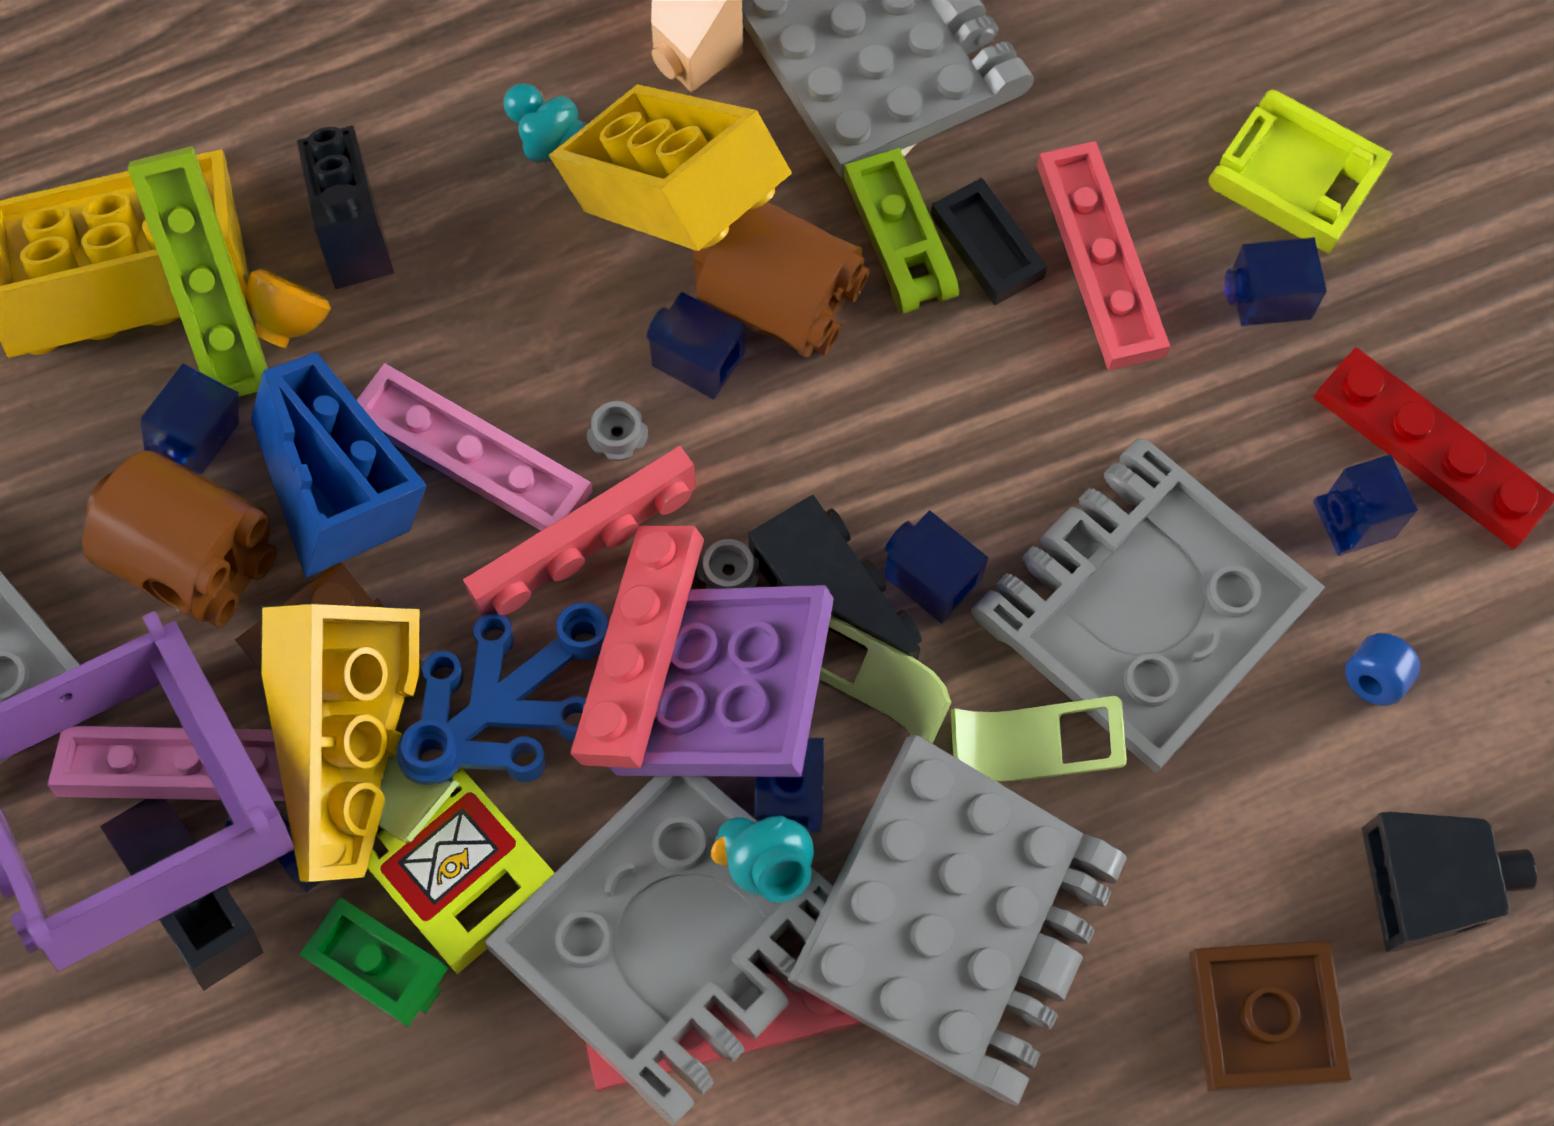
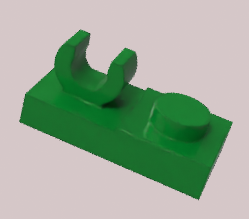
[299,897,449,1027]

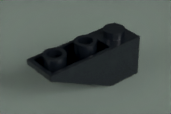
[297,125,394,289]
[748,494,922,660]
[100,799,264,991]

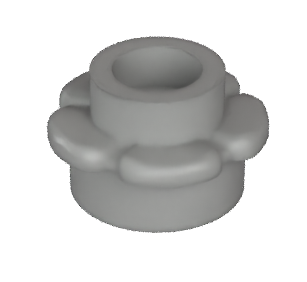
[587,401,648,461]
[697,539,759,589]

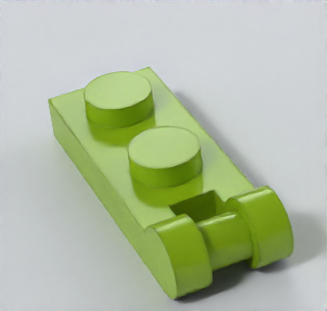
[844,147,959,314]

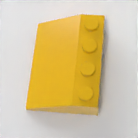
[0,149,249,358]

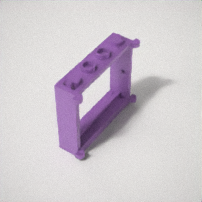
[0,611,295,972]

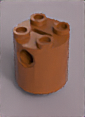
[693,201,870,357]
[82,450,277,628]

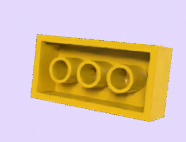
[549,84,792,251]

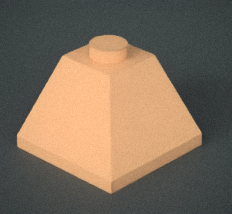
[651,0,743,93]

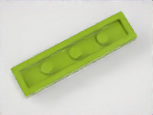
[128,146,268,404]

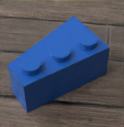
[251,352,427,578]

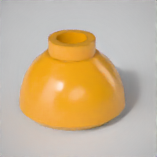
[246,269,331,348]

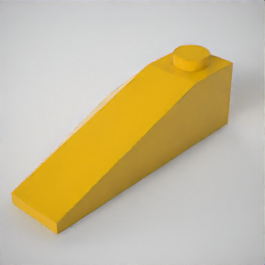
[262,604,420,882]

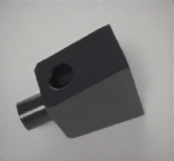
[1362,812,1537,952]

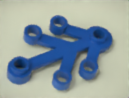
[396,602,608,785]

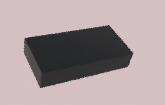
[930,177,1047,306]

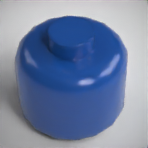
[1345,633,1421,706]

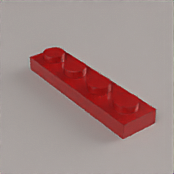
[1313,347,1554,549]

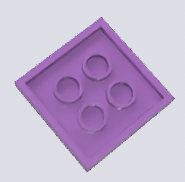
[609,585,834,777]

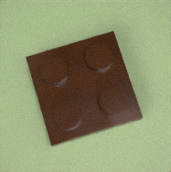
[1189,940,1352,1092]

